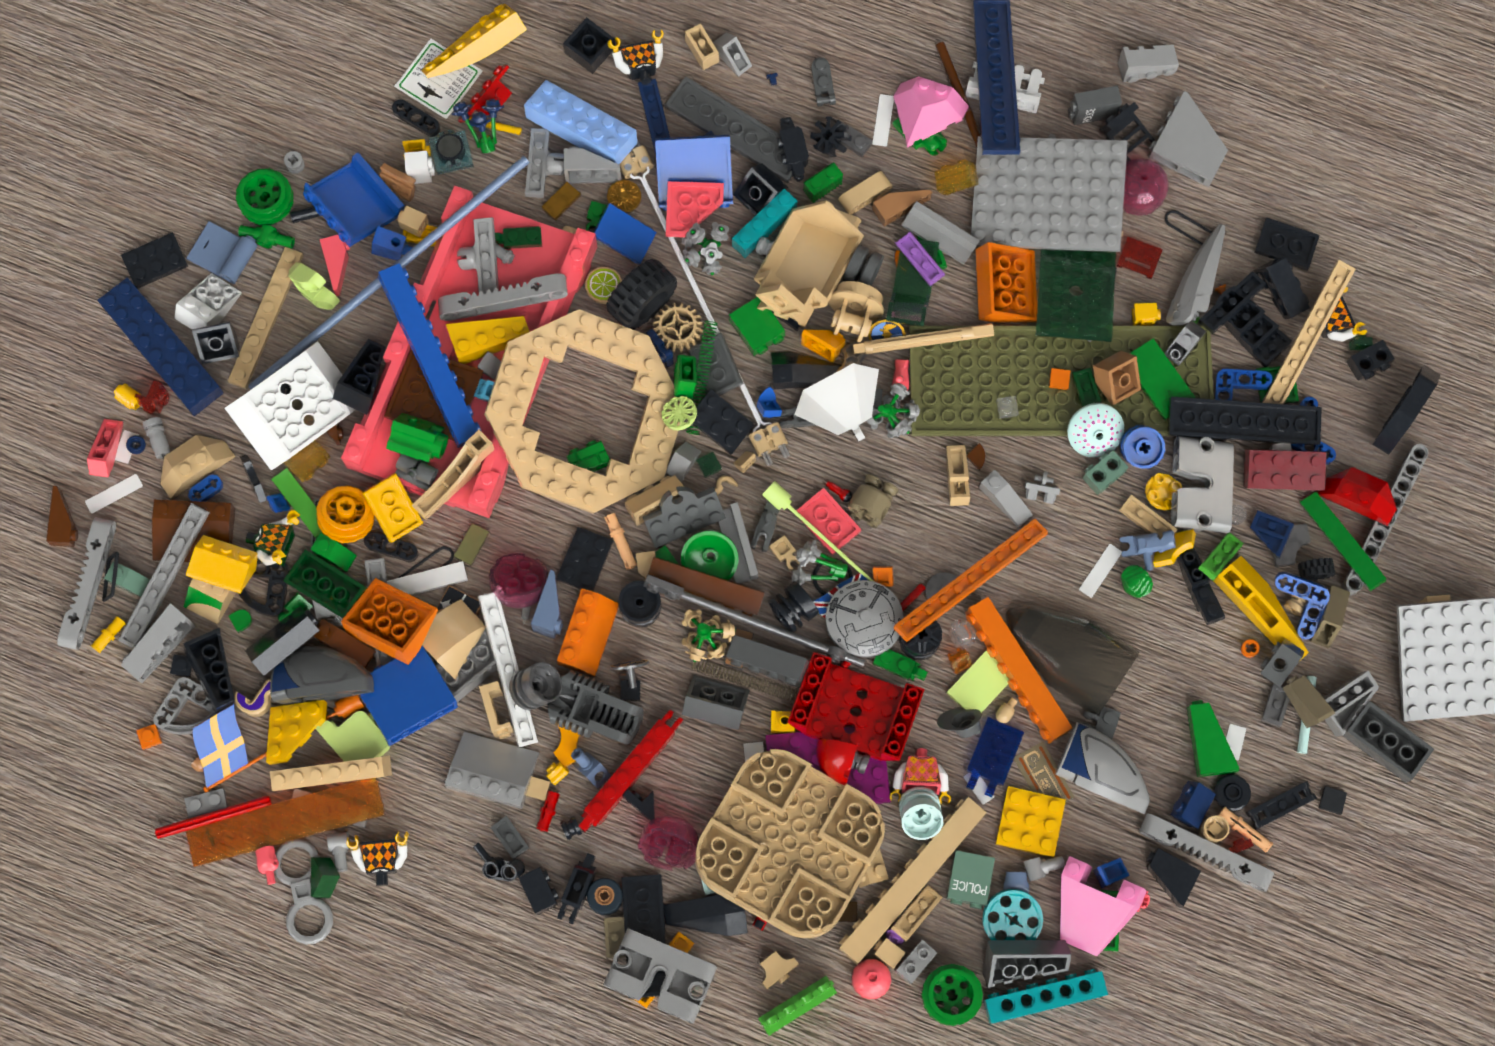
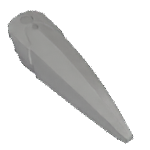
[1166,224,1225,326]

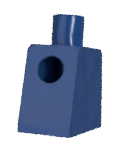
[371,226,413,261]

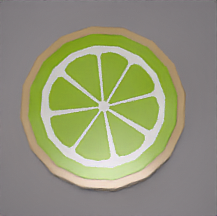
[585,267,622,304]

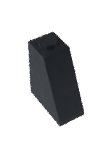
[1146,848,1201,908]

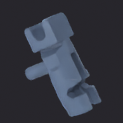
[1119,530,1176,571]

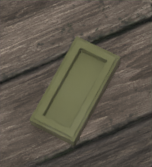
[454,523,490,566]

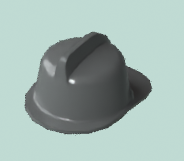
[937,709,982,738]

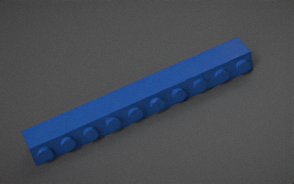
[378,263,482,448]

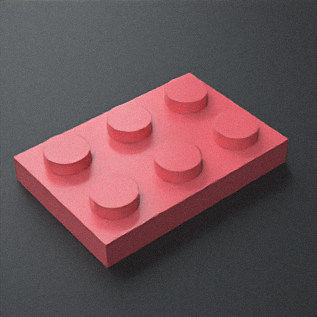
[796,488,861,556]

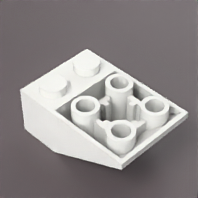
[175,273,242,329]

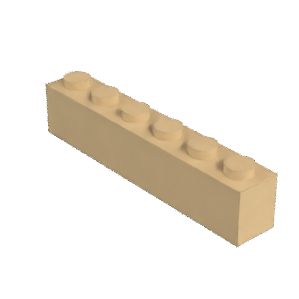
[270,756,392,791]

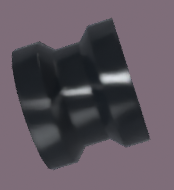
[560,816,582,840]

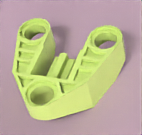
[288,262,340,310]

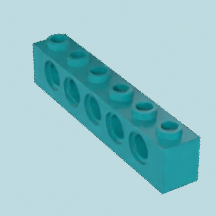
[983,968,1108,1025]

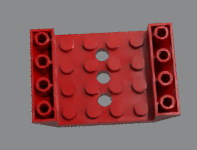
[788,652,925,761]

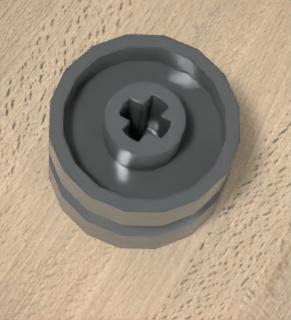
[843,245,884,286]

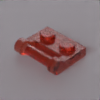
[1116,237,1163,279]

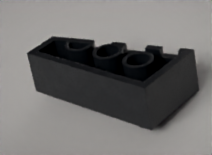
[332,339,385,415]

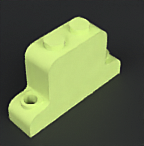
[315,711,390,788]

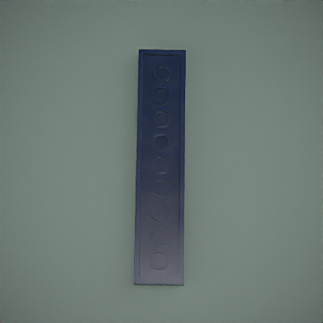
[973,0,1020,155]

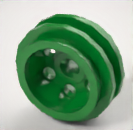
[236,168,294,225]
[921,964,983,1026]

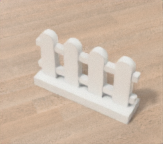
[965,62,1045,113]

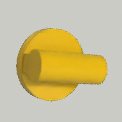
[546,762,569,785]

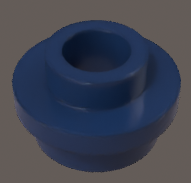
[126,435,146,454]

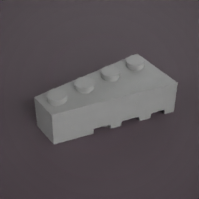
[121,603,195,683]

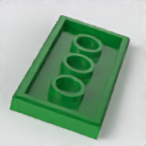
[1129,339,1196,420]

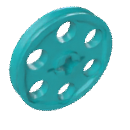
[982,889,1043,940]

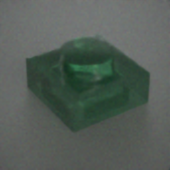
[1349,335,1373,350]
[696,452,722,478]

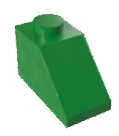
[311,533,357,572]

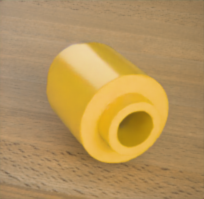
[114,383,144,410]

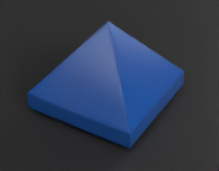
[266,493,290,513]

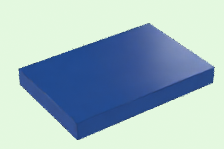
[593,203,657,265]

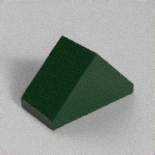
[311,857,340,898]

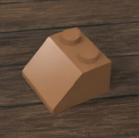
[1093,351,1141,405]

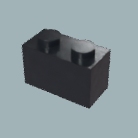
[518,867,559,915]

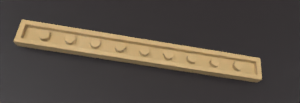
[1262,260,1355,404]

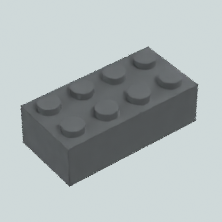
[1343,701,1434,783]

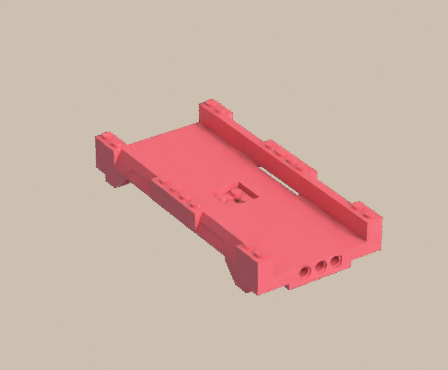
[341,185,597,518]

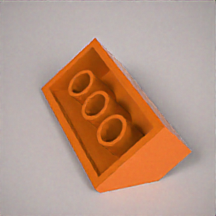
[557,588,619,677]

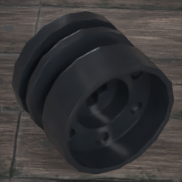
[768,581,819,633]
[899,620,942,661]

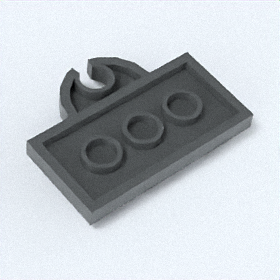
[643,486,726,548]

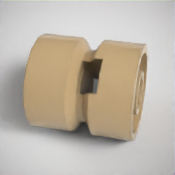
[1199,815,1230,844]

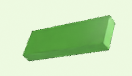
[1198,532,1244,581]

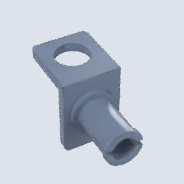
[571,748,611,789]

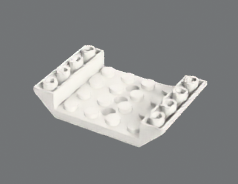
[224,341,355,470]

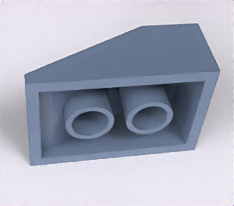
[531,569,563,639]

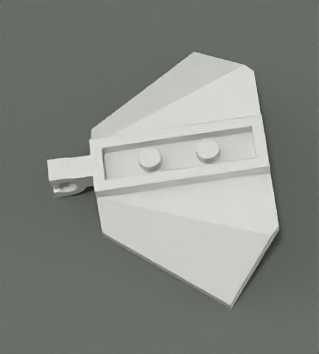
[794,363,879,442]

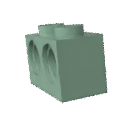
[1083,450,1129,496]

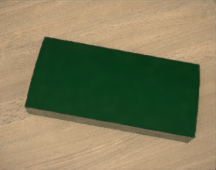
[283,549,367,619]

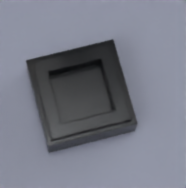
[620,680,640,701]

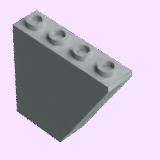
[1149,91,1228,188]

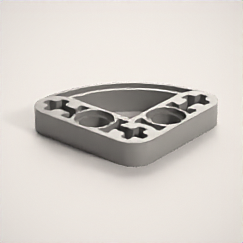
[153,677,215,735]

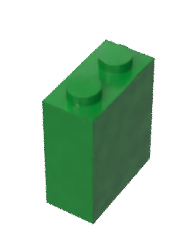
[729,297,785,356]

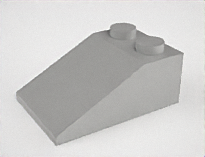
[564,146,621,184]

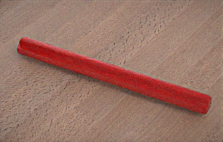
[155,796,272,839]

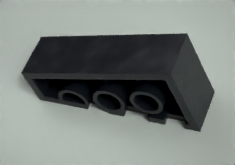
[183,627,236,714]

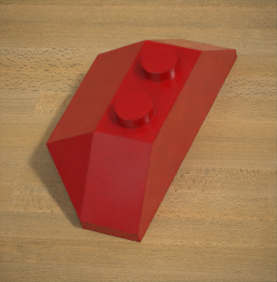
[1318,467,1397,526]

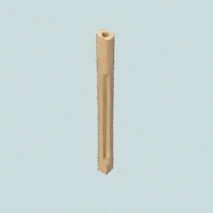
[852,323,994,355]

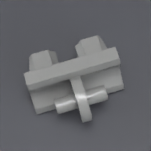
[1024,471,1060,504]

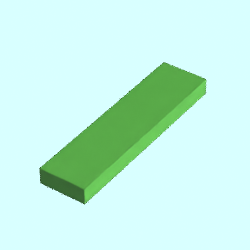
[271,468,323,539]

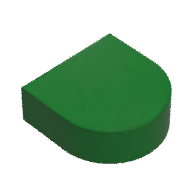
[228,609,252,633]

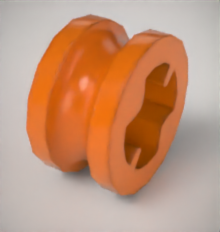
[1241,639,1260,658]

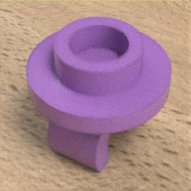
[885,922,904,944]

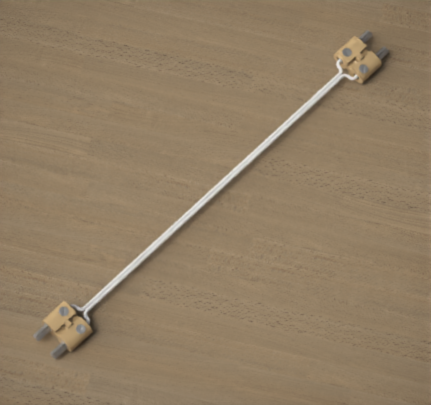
[619,139,790,466]

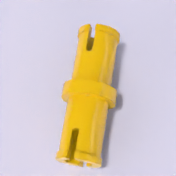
[90,616,126,653]

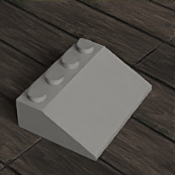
[445,732,539,809]

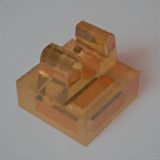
[947,648,972,674]

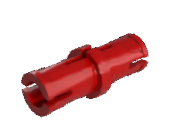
[536,791,560,832]

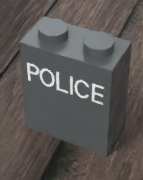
[1068,85,1122,125]

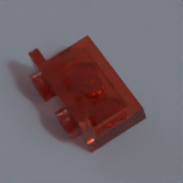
[134,380,169,414]

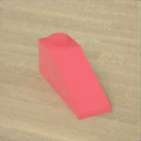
[320,235,350,296]
[87,419,123,477]

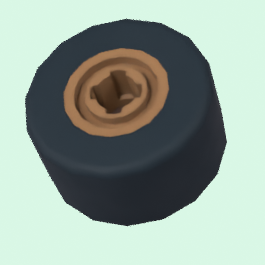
[587,878,623,915]

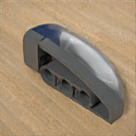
[270,646,374,705]

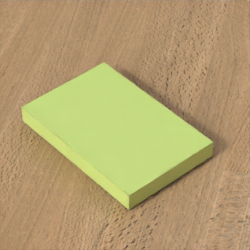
[947,651,1009,713]

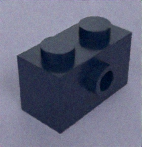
[1170,781,1216,828]

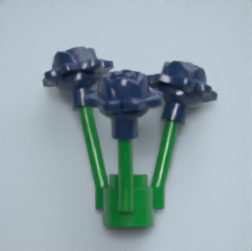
[451,99,504,153]

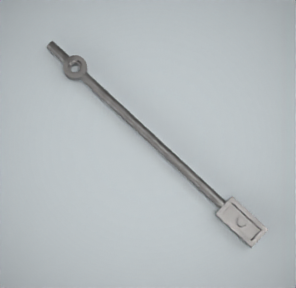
[643,575,865,668]

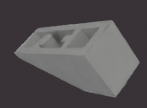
[979,470,1033,528]

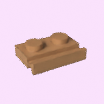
[379,163,416,202]

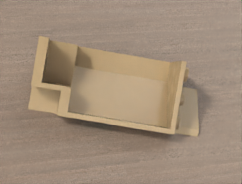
[754,200,864,327]

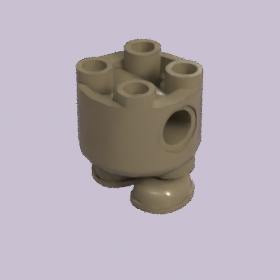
[847,474,899,528]

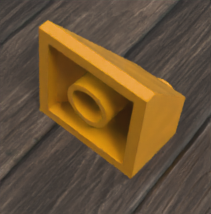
[801,330,846,363]

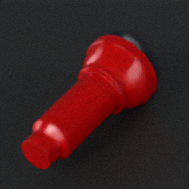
[826,481,853,503]

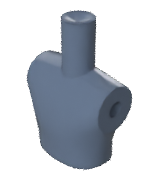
[1003,872,1029,894]

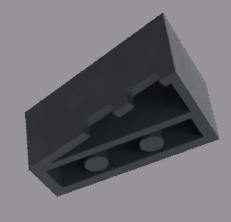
[1253,258,1310,319]

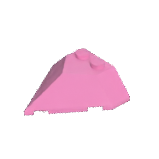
[893,76,969,147]

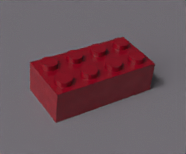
[1244,449,1326,490]

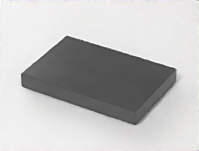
[688,333,744,396]

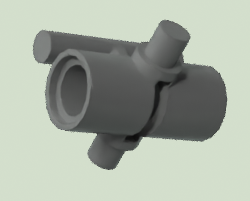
[395,454,439,491]

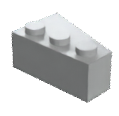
[1118,45,1179,83]
[1323,671,1379,737]

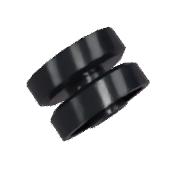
[618,580,662,627]

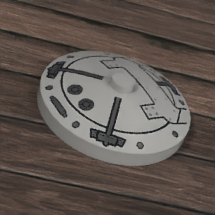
[825,580,903,658]

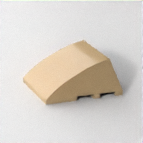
[422,600,486,680]

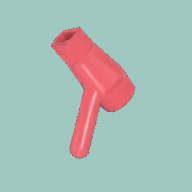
[892,359,910,391]

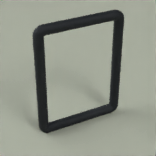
[102,552,119,602]

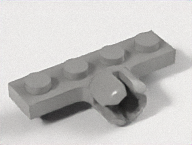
[525,128,564,198]
[457,217,499,294]

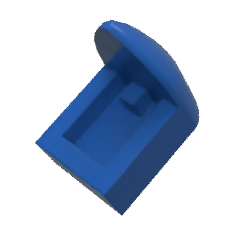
[756,387,782,418]

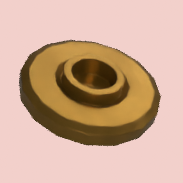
[607,180,642,213]

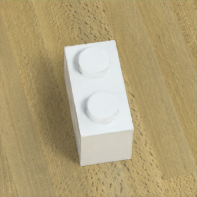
[404,151,435,184]

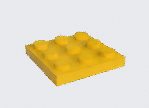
[995,786,1066,858]

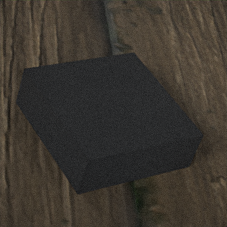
[1319,786,1347,815]

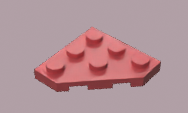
[666,181,724,237]

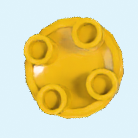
[1145,473,1182,511]

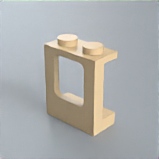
[479,681,514,739]

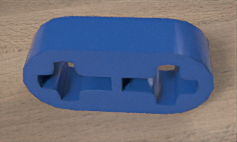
[188,475,223,502]

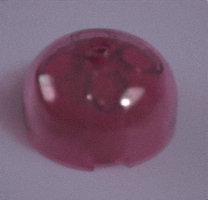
[1123,158,1169,216]
[489,553,548,609]
[638,815,699,871]

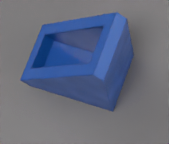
[1093,858,1130,888]

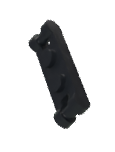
[1246,781,1317,830]

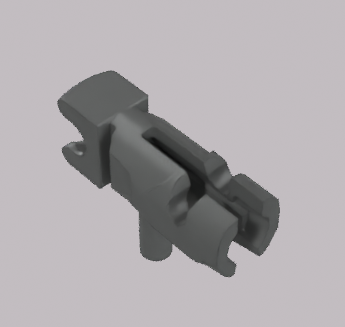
[750,500,779,553]

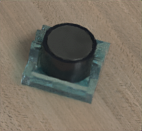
[429,130,474,175]

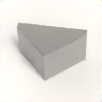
[666,442,702,483]

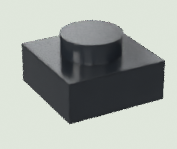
[170,655,192,678]

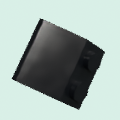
[733,163,789,216]
[192,322,240,364]

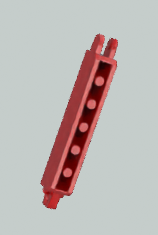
[579,709,683,832]

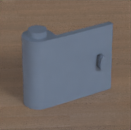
[186,221,258,284]

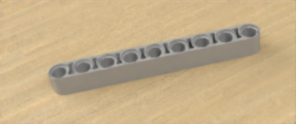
[1342,444,1428,596]

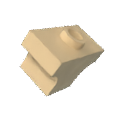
[760,951,799,990]

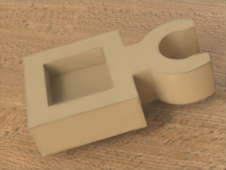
[769,535,799,571]

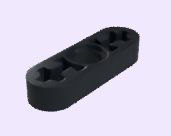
[392,99,440,137]
[364,532,419,562]

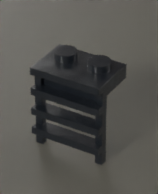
[1099,102,1155,163]

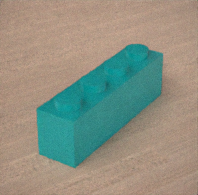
[732,189,798,258]

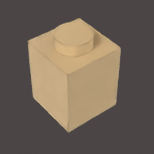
[397,206,429,237]
[873,938,906,970]

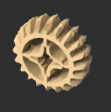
[653,302,703,353]

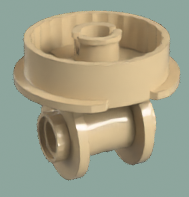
[829,281,884,342]

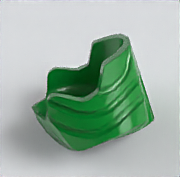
[1121,565,1153,598]

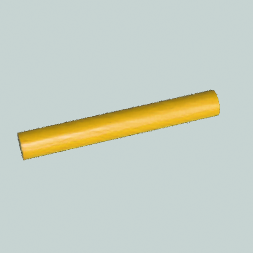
[469,117,522,135]

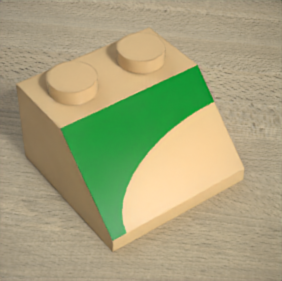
[183,578,236,625]

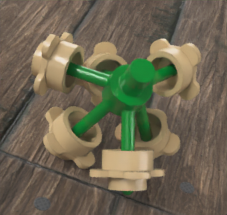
[682,609,736,662]

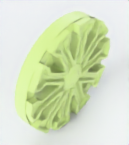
[662,396,697,430]

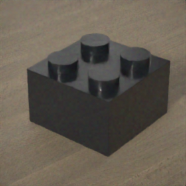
[563,17,615,74]

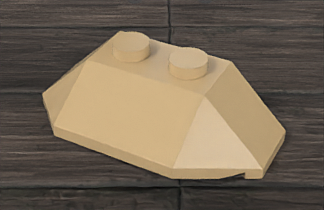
[160,435,235,500]

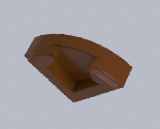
[967,443,985,471]

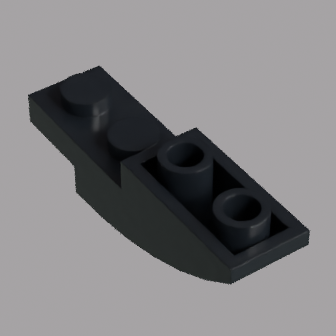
[1177,547,1225,625]

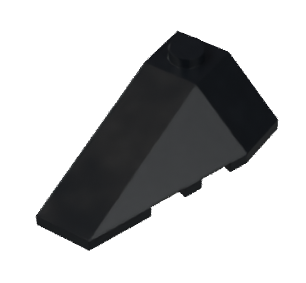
[771,352,842,390]
[664,895,748,936]

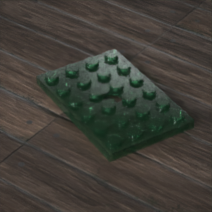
[1035,249,1116,342]

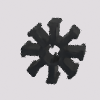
[810,116,852,157]

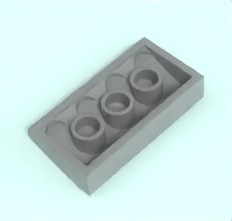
[435,628,497,702]

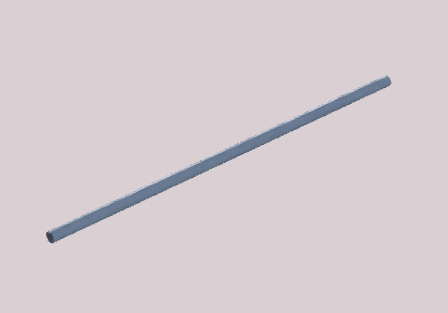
[248,156,530,389]

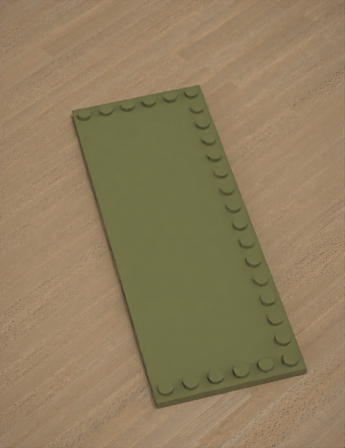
[909,326,1214,436]

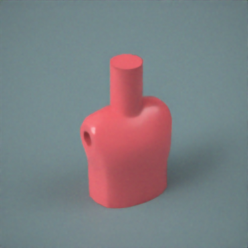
[255,846,279,885]

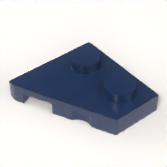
[646,329,674,368]
[1250,510,1294,559]

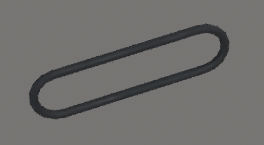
[1165,210,1223,246]
[398,546,454,578]

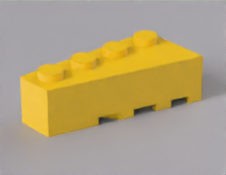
[446,316,530,364]

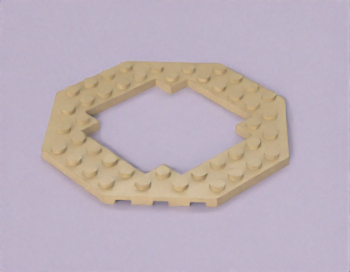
[484,309,680,513]

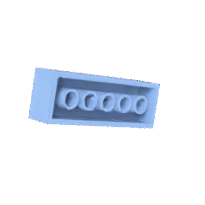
[524,80,637,164]

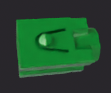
[386,413,448,462]

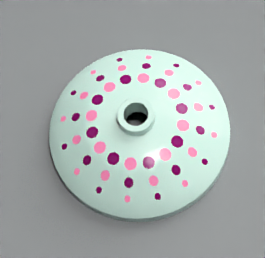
[1067,403,1124,457]

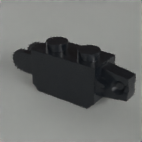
[777,117,809,182]
[557,853,596,924]

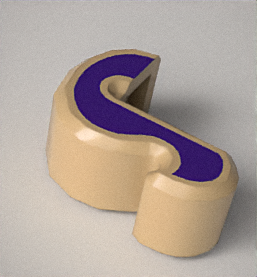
[234,679,271,717]

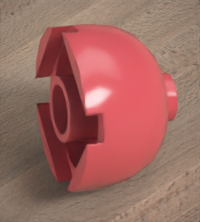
[851,959,892,999]

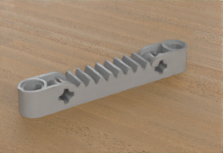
[438,273,568,321]
[57,517,116,650]
[1139,814,1274,892]

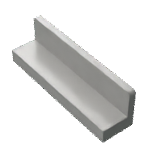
[902,201,979,264]
[718,502,758,584]

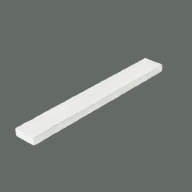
[313,561,468,620]
[478,591,538,748]

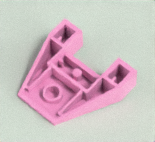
[1060,856,1147,957]

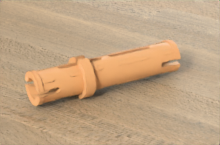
[604,513,637,570]
[1218,807,1273,853]

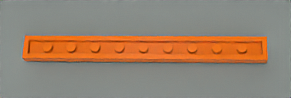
[894,519,1048,642]

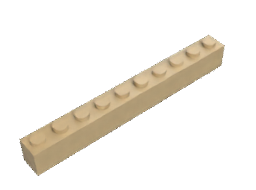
[839,797,987,965]

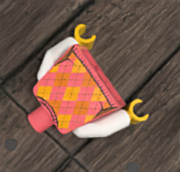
[890,748,951,804]

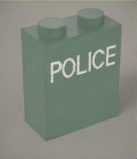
[946,850,995,909]

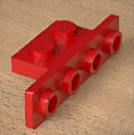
[458,64,512,123]

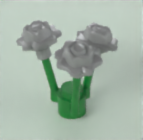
[792,540,848,585]

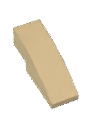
[946,445,970,506]

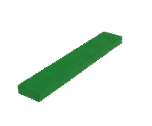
[1300,492,1386,591]

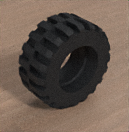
[606,259,677,330]

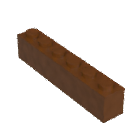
[648,557,764,617]

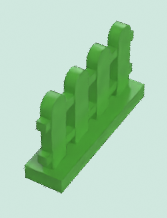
[758,976,837,1036]

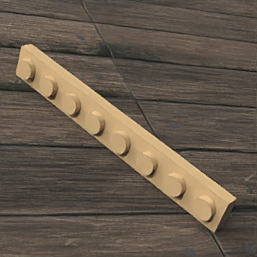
[228,247,304,389]

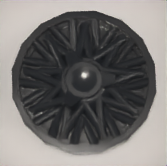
[1214,774,1251,811]

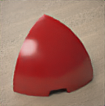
[816,739,857,786]

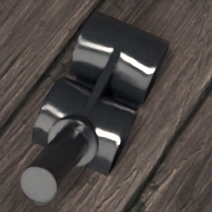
[473,842,525,882]

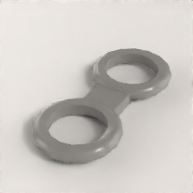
[274,839,333,945]

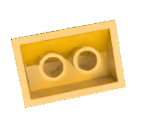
[186,535,258,594]

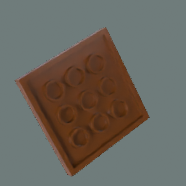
[384,349,484,441]

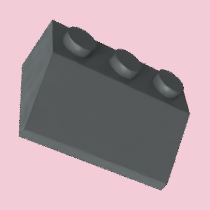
[682,675,750,730]

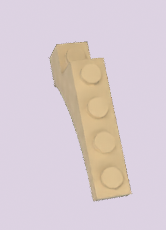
[412,430,495,520]

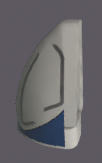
[1055,722,1150,814]

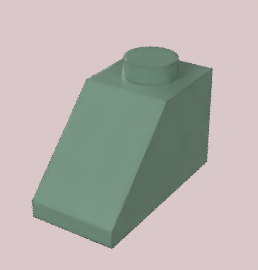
[104,561,150,597]

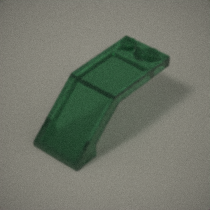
[886,239,939,327]

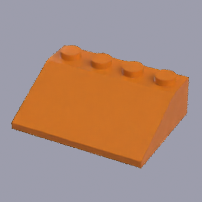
[976,242,1038,323]
[341,578,438,665]

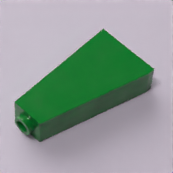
[1186,700,1240,777]

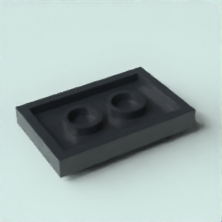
[1254,217,1320,271]
[121,232,188,289]
[689,389,754,455]
[556,527,614,592]

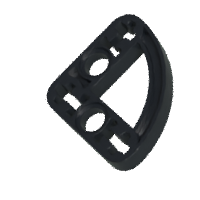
[238,559,290,617]

